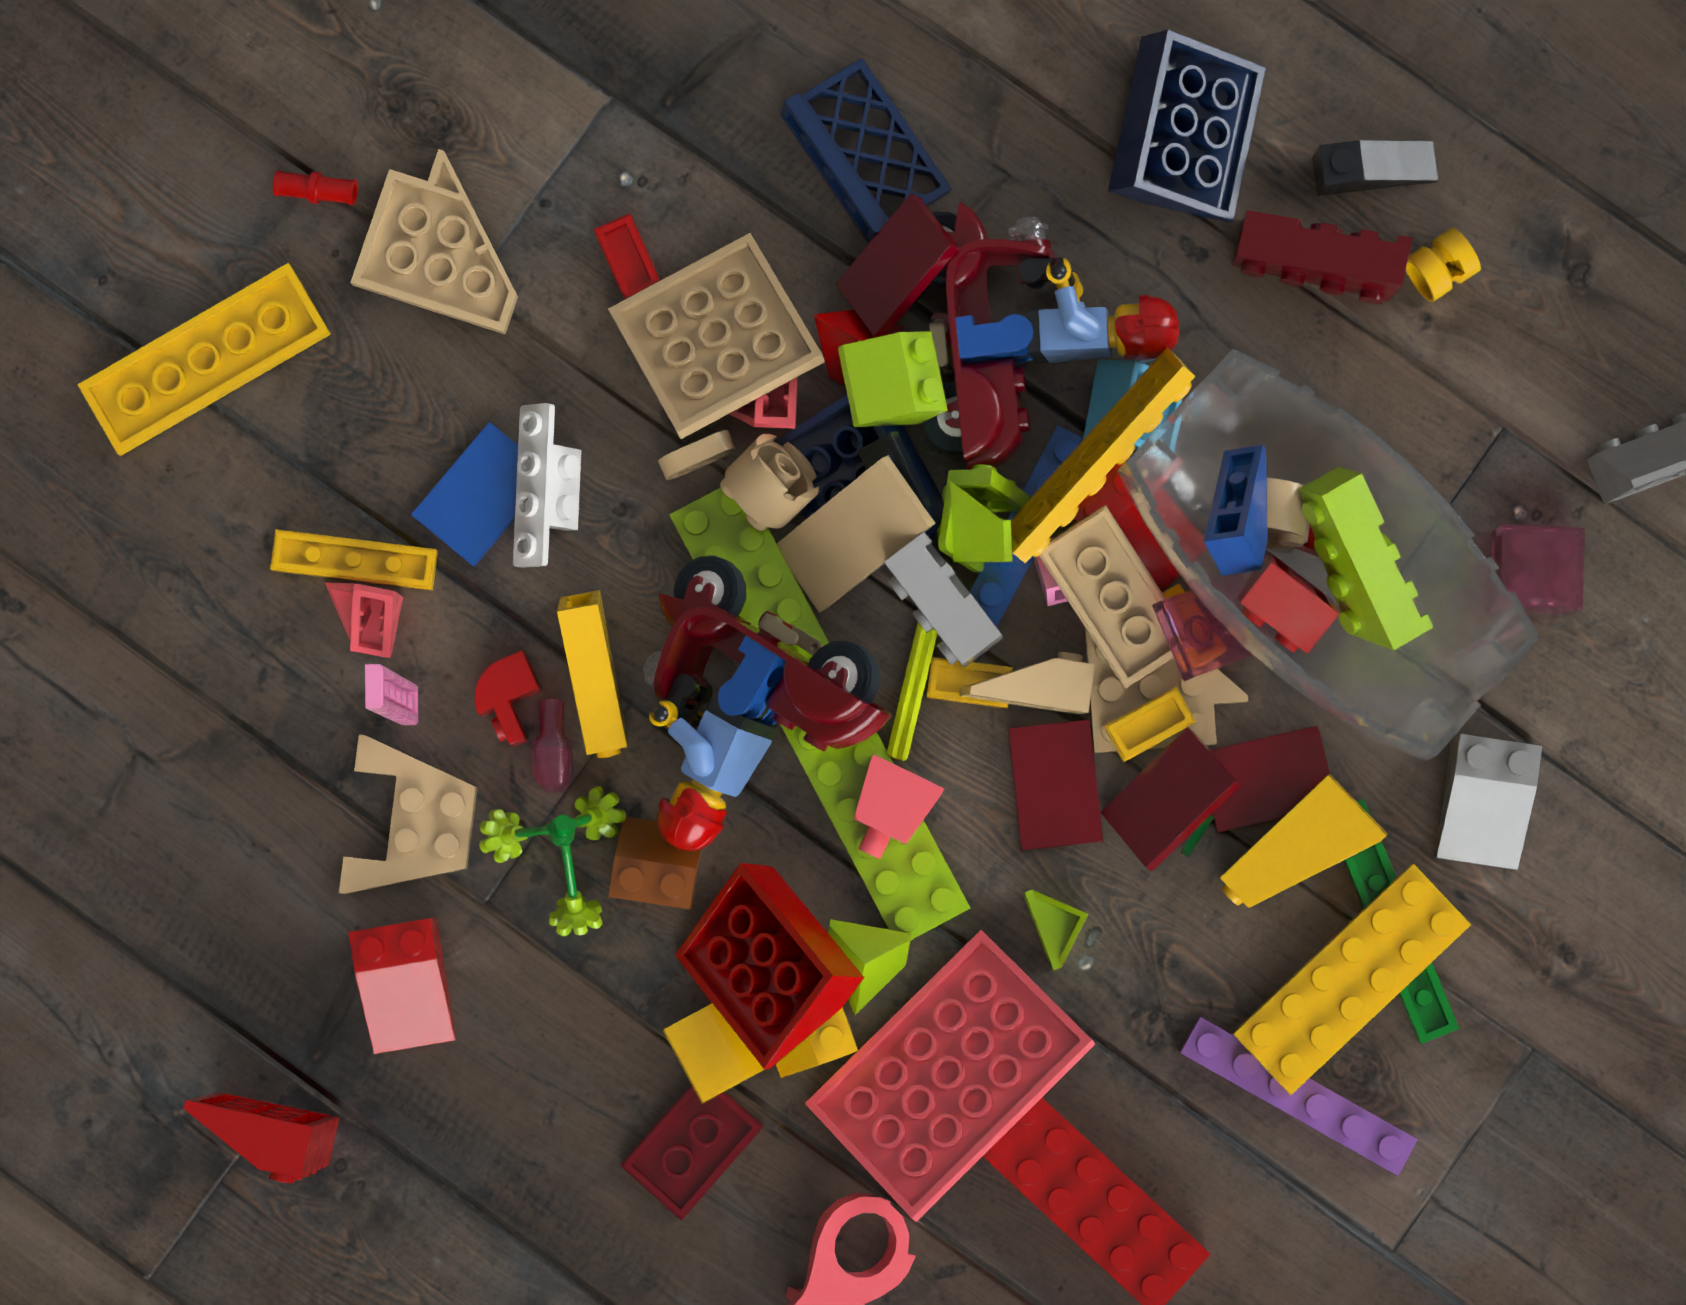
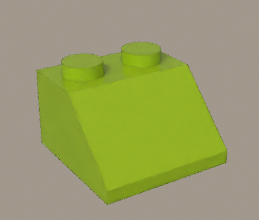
[838,331,948,427]

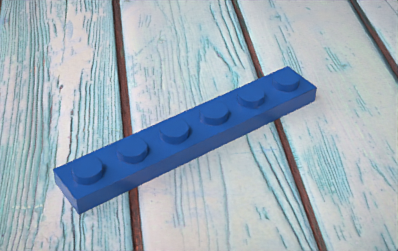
[969,425,1083,659]

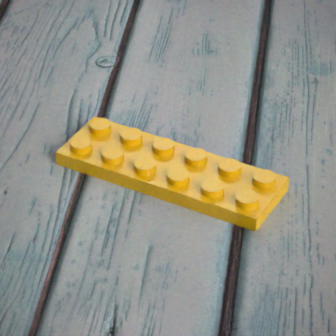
[77,263,331,456]
[1011,348,1195,563]
[1232,864,1471,1095]

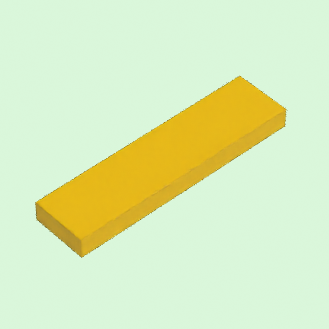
[270,529,438,591]

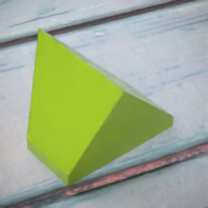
[950,480,1013,562]
[1023,890,1088,970]
[828,919,912,1015]

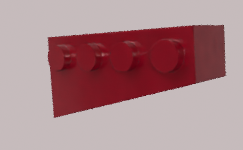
[1232,210,1413,304]

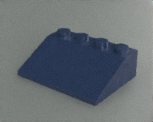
[1108,30,1266,222]
[773,395,944,570]

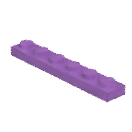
[1179,1017,1418,1176]

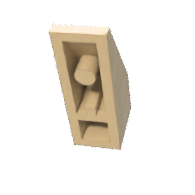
[960,652,1095,714]

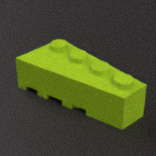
[1299,466,1433,650]

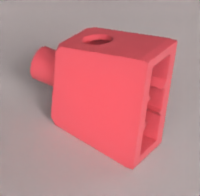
[854,754,945,859]

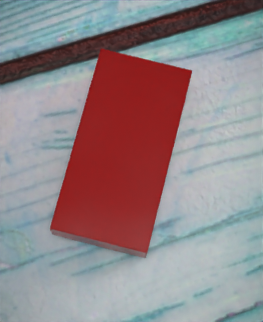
[593,213,660,300]

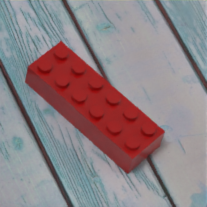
[983,1098,1211,1305]

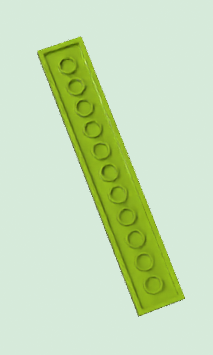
[669,488,971,940]

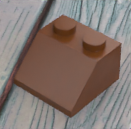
[608,817,702,910]

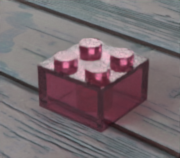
[1491,524,1585,614]

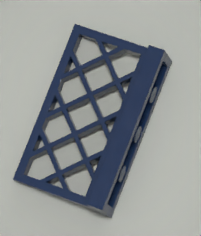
[780,58,952,244]

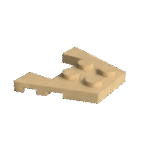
[339,735,477,894]

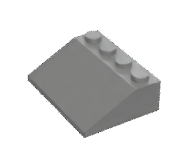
[1587,412,1686,505]

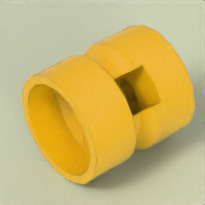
[1406,227,1481,303]

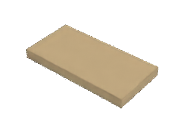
[777,456,935,613]
[1039,505,1195,689]

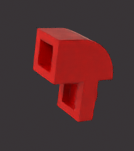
[475,650,542,747]

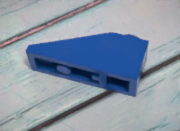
[1204,445,1268,576]

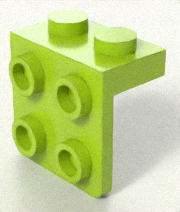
[937,464,1030,572]

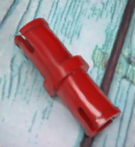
[273,170,358,205]

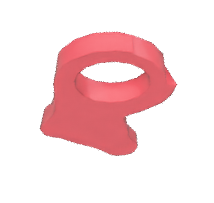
[785,1193,916,1305]

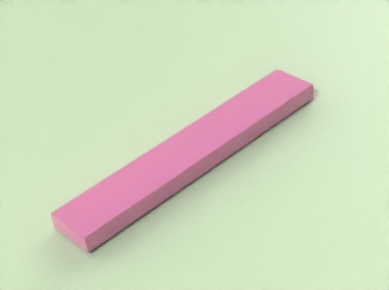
[365,664,419,726]

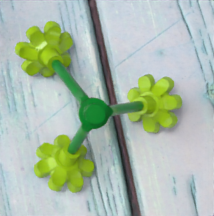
[479,786,626,936]

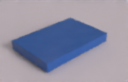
[411,422,518,568]

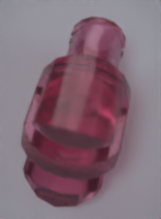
[532,699,573,794]

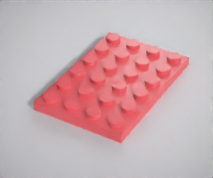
[805,930,1095,1222]

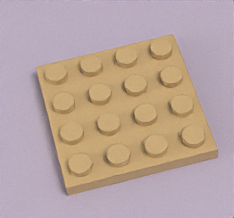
[608,233,825,439]

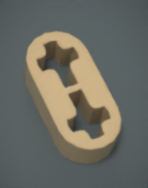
[658,430,736,480]

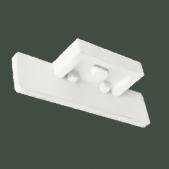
[513,403,581,568]

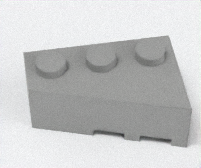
[884,532,1003,668]

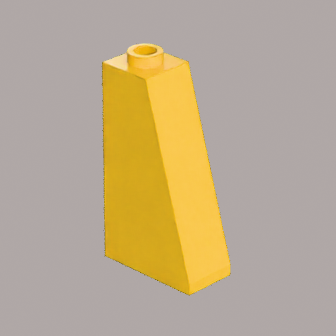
[557,590,628,758]
[1220,774,1388,908]

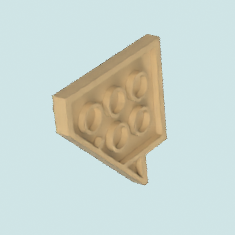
[350,149,518,334]
[1084,627,1248,753]

